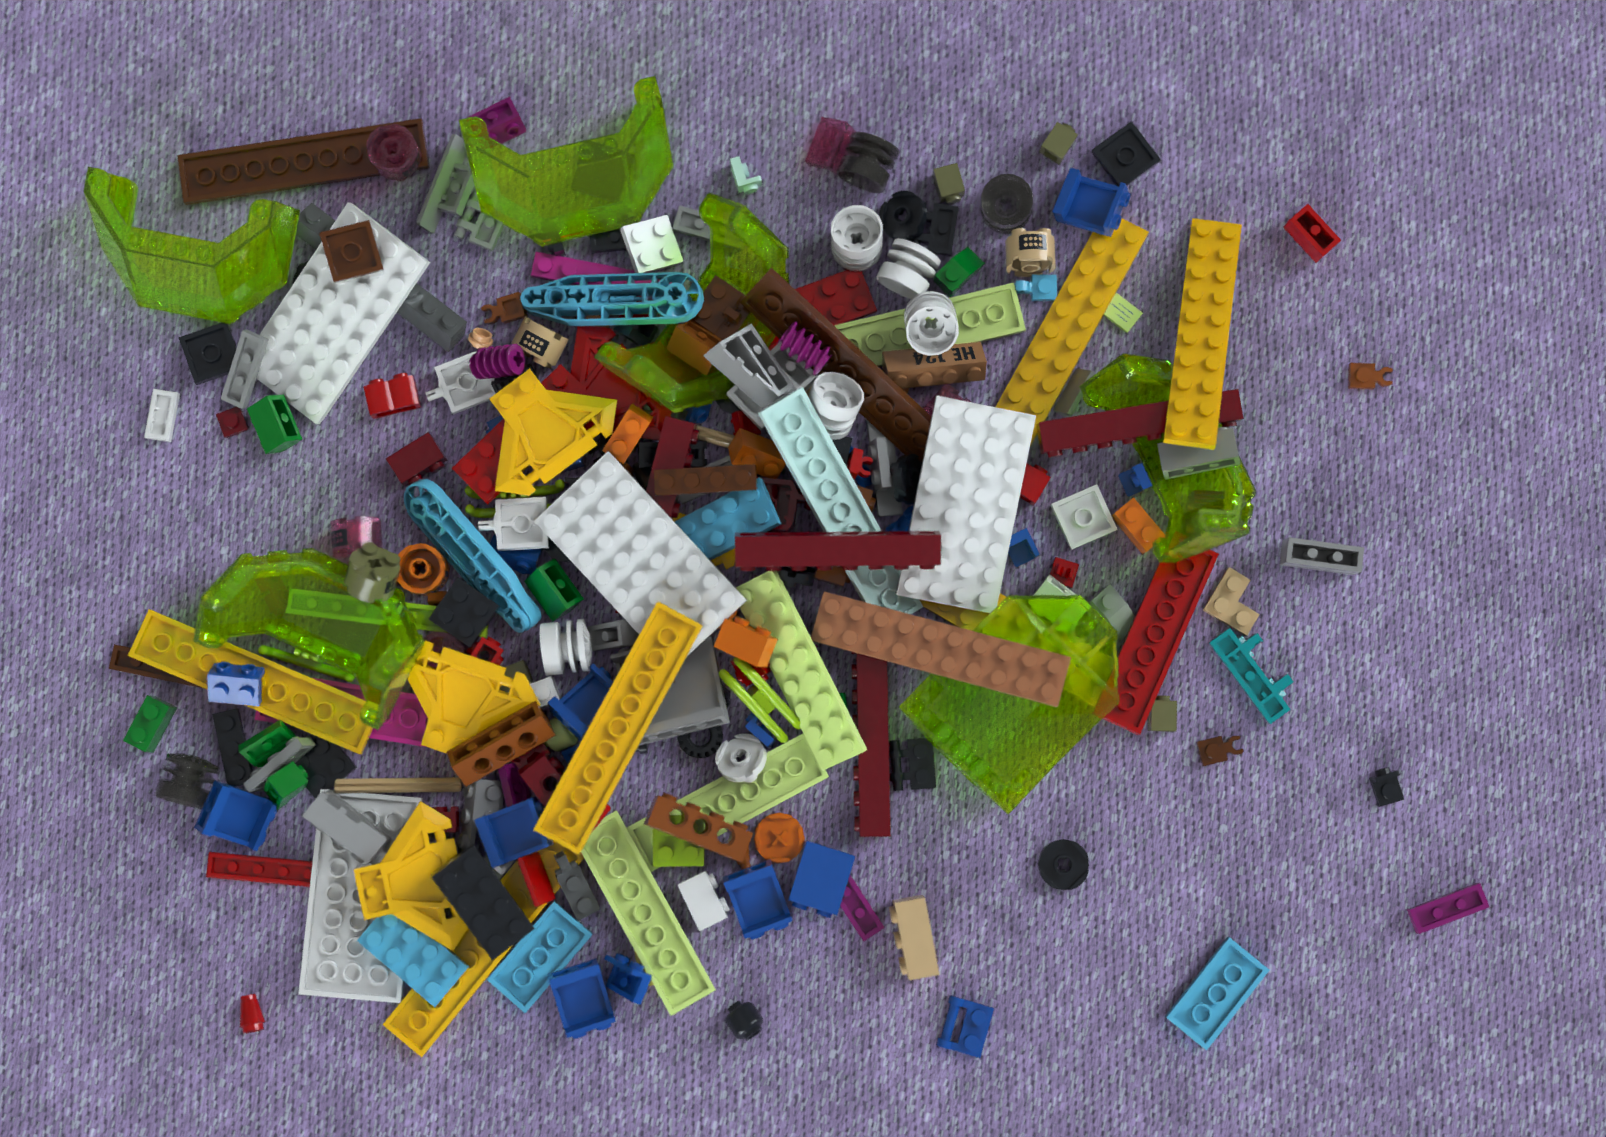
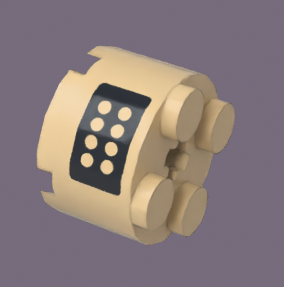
[1005,228,1056,277]
[511,317,569,369]

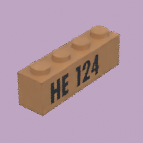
[882,342,987,389]

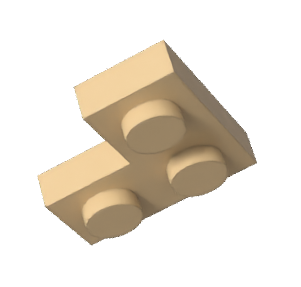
[1203,567,1260,636]

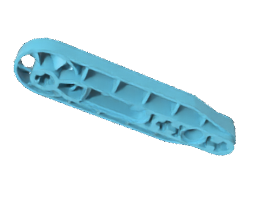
[520,272,704,326]
[404,479,542,633]

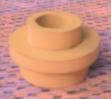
[468,328,493,349]

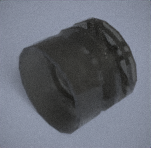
[836,131,900,193]
[981,174,1033,234]
[154,753,220,809]

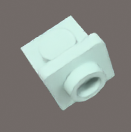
[730,156,762,194]

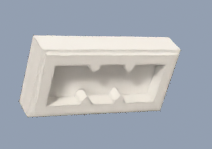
[144,389,180,442]

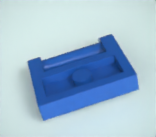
[936,995,994,1058]

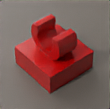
[731,411,761,436]
[846,448,873,480]
[1050,557,1079,589]

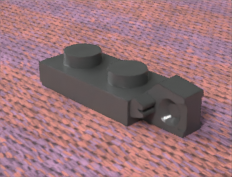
[554,851,600,921]

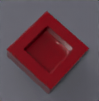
[216,406,249,438]

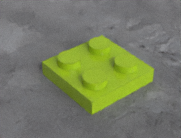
[653,815,705,867]

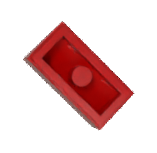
[517,852,555,907]

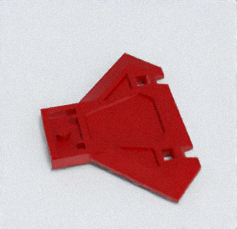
[570,326,672,440]

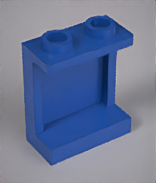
[1052,167,1130,237]
[547,663,613,741]
[194,780,277,851]
[474,797,554,868]
[788,840,855,918]
[723,859,792,939]
[547,958,616,1039]

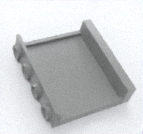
[610,635,730,746]

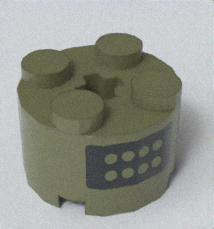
[344,542,401,603]

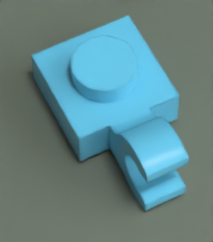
[1014,275,1057,301]

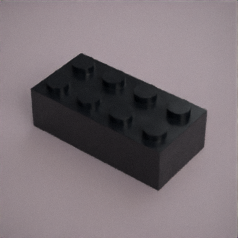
[431,843,535,961]

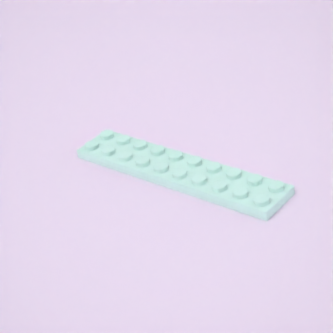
[758,387,923,614]

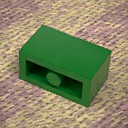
[247,394,303,454]
[524,559,584,622]
[123,695,178,753]

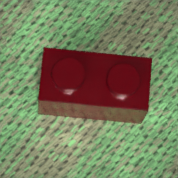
[386,432,448,487]

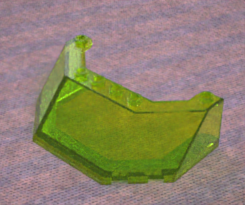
[459,76,673,246]
[83,167,300,324]
[594,193,789,413]
[1079,353,1256,563]
[193,548,425,730]

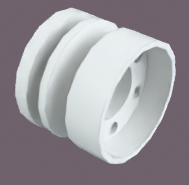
[831,205,883,271]
[876,238,941,299]
[904,291,959,356]
[808,372,864,440]
[540,619,592,676]

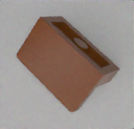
[667,319,722,375]

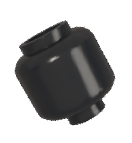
[725,1001,763,1041]

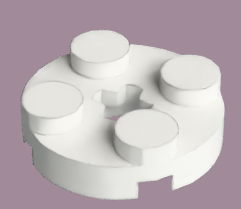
[715,733,767,783]

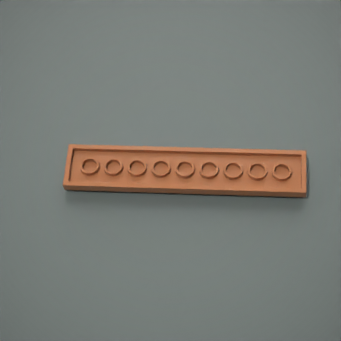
[811,591,1071,708]

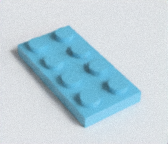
[675,478,781,560]
[487,901,593,1013]
[357,914,470,1007]
[1165,937,1269,1050]

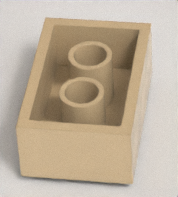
[889,895,940,980]

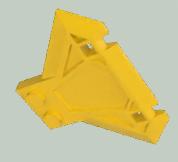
[489,369,617,496]
[395,641,541,754]
[353,801,468,951]

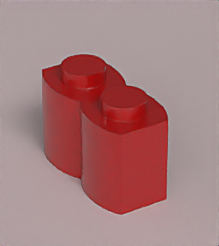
[363,373,421,419]

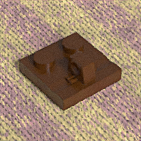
[319,220,384,283]
[692,275,751,340]

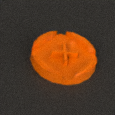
[754,812,805,864]

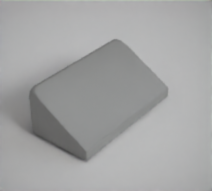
[1053,369,1095,418]

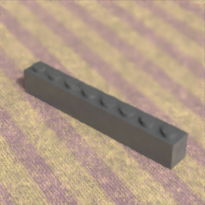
[294,202,467,352]

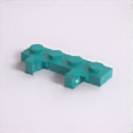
[1209,628,1294,724]

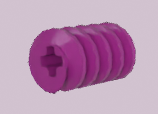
[777,321,833,376]
[469,344,525,380]

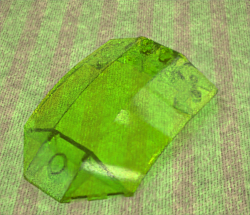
[898,595,1119,815]

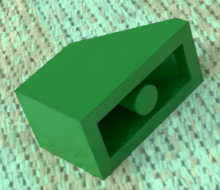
[933,247,985,298]
[263,761,308,810]

